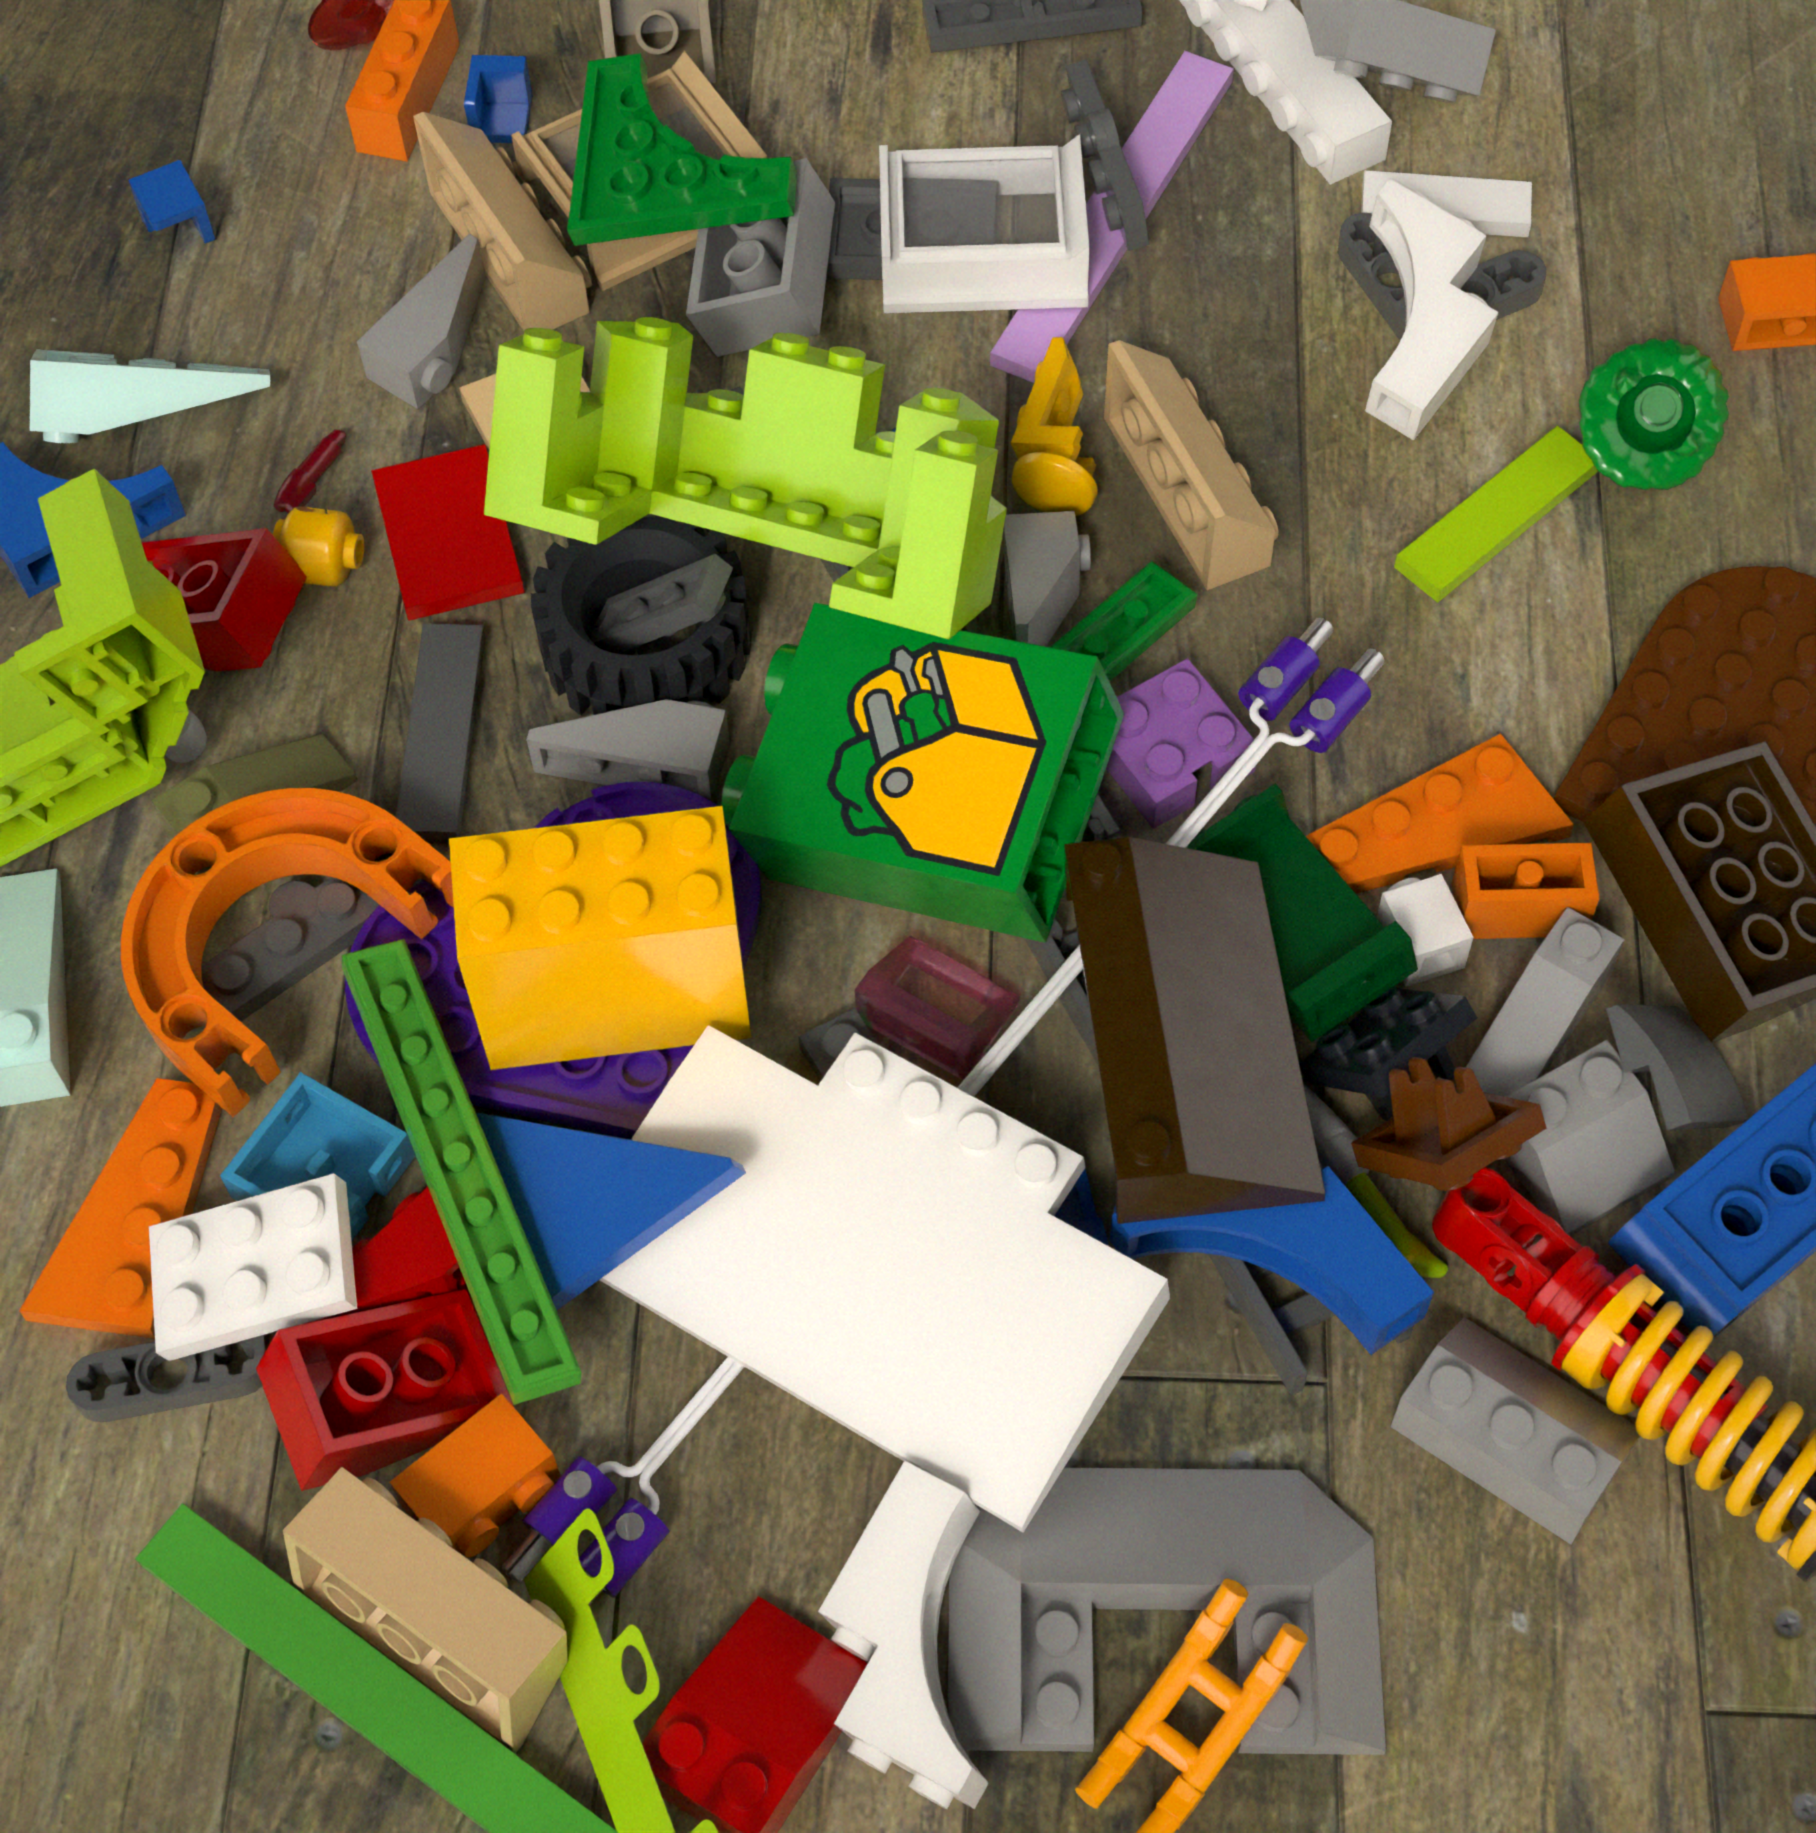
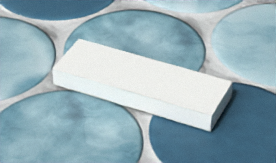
[1361,170,1532,237]

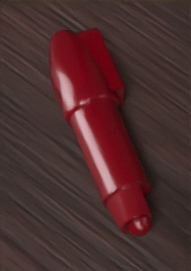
[273,429,346,513]

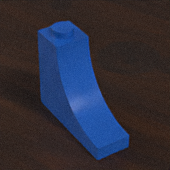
[0,442,186,598]

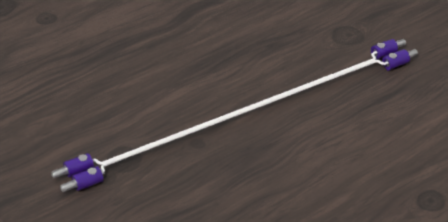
[502,618,1384,1605]

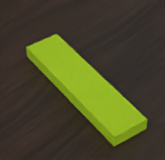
[1394,425,1598,603]

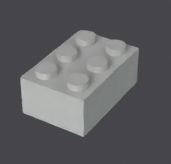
[686,158,835,357]

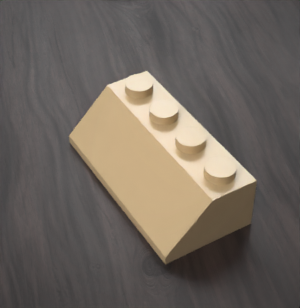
[413,112,592,331]
[1104,340,1278,590]
[283,1467,568,1754]

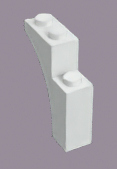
[1365,178,1499,441]
[818,1460,989,1809]

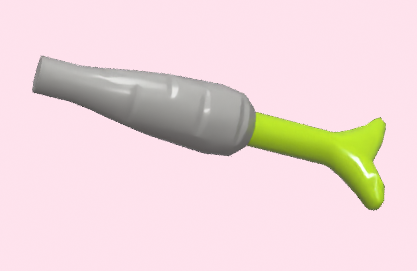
[1303,1084,1448,1278]

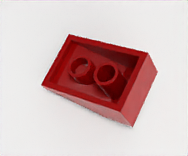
[142,528,307,671]
[256,1289,514,1491]
[642,1596,868,1833]

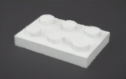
[149,1173,357,1361]

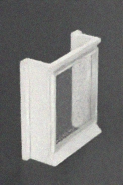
[879,134,1089,313]

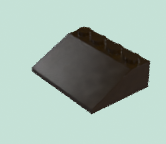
[1583,741,1816,1043]

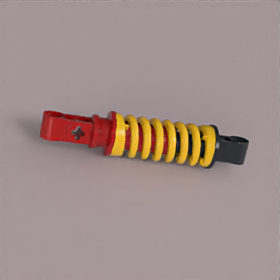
[1432,1167,1816,1582]

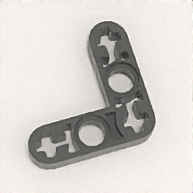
[1337,213,1546,340]
[66,1204,270,1422]

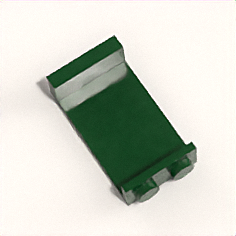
[1186,783,1418,1042]

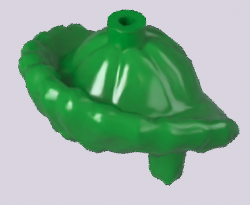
[1579,338,1729,490]

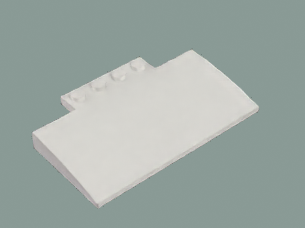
[600,1025,1170,1532]

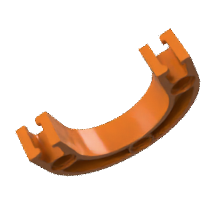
[121,788,454,1117]

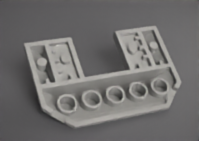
[948,1468,1386,1755]

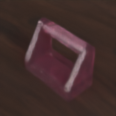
[854,936,1020,1080]

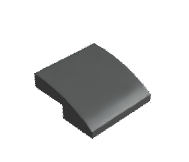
[1606,1004,1749,1130]

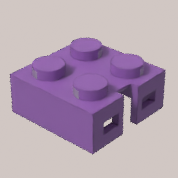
[1106,658,1256,829]

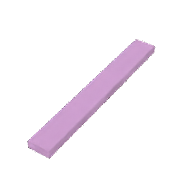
[990,51,1234,383]

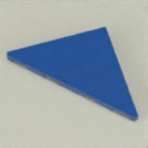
[475,1112,746,1311]

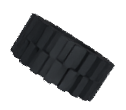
[531,515,751,716]

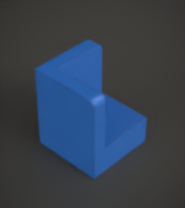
[464,55,533,143]
[128,160,215,244]

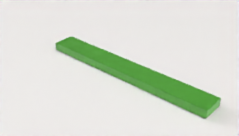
[342,939,582,1405]
[135,1503,617,1833]

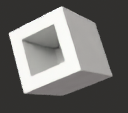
[1377,874,1474,987]

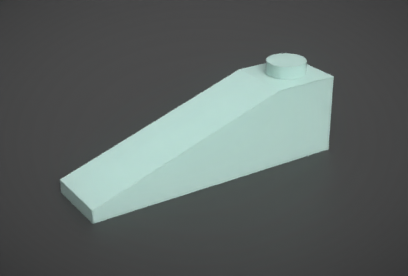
[30,349,270,443]

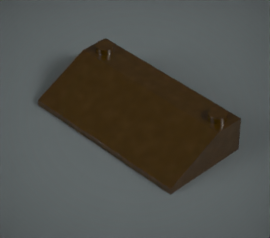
[1064,837,1326,1224]

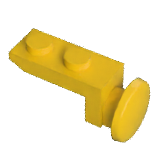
[1011,337,1098,516]

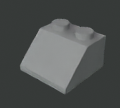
[1504,1040,1675,1236]

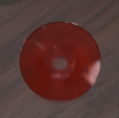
[308,0,394,50]

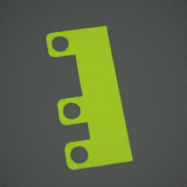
[523,1509,719,1833]

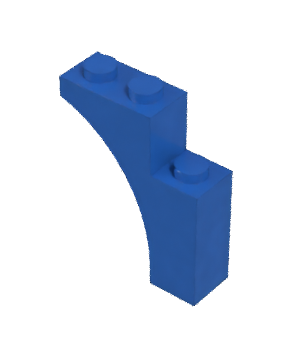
[1109,1166,1434,1355]

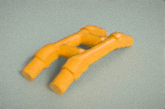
[1075,1578,1308,1833]

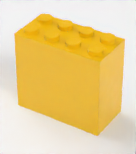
[449,806,751,1070]

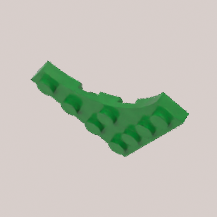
[567,53,797,246]

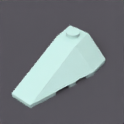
[0,868,71,1107]

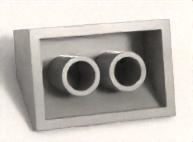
[1300,0,1496,104]
[1391,1317,1641,1544]

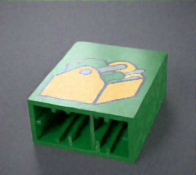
[722,602,1124,943]

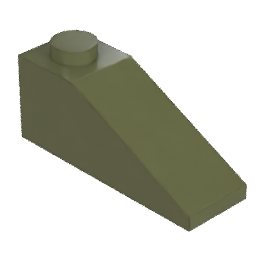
[151,734,358,875]

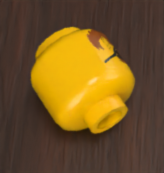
[273,506,364,587]

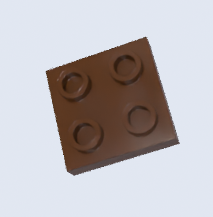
[1351,1057,1547,1191]

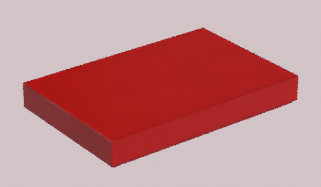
[371,444,525,621]

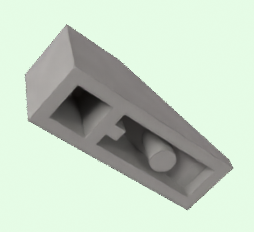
[357,234,485,409]
[1003,511,1091,647]
[526,699,730,802]
[1466,907,1625,1097]

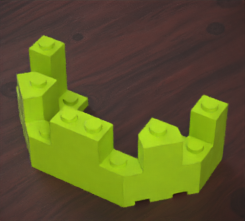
[484,317,1007,639]
[0,469,205,867]

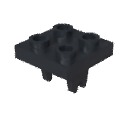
[1299,986,1478,1121]

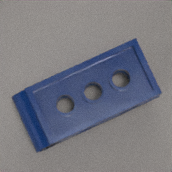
[1608,1063,1816,1339]

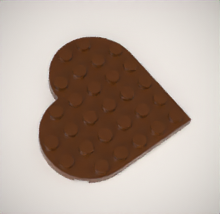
[1554,566,1816,827]

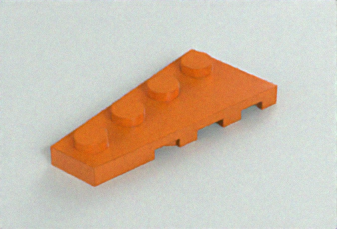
[1306,733,1574,894]
[19,1078,222,1339]

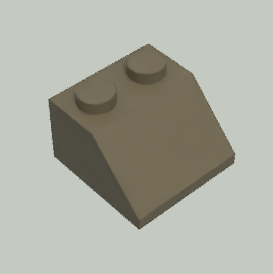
[599,0,716,83]

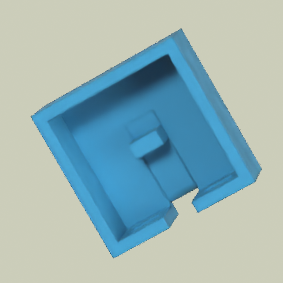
[220,1072,416,1242]

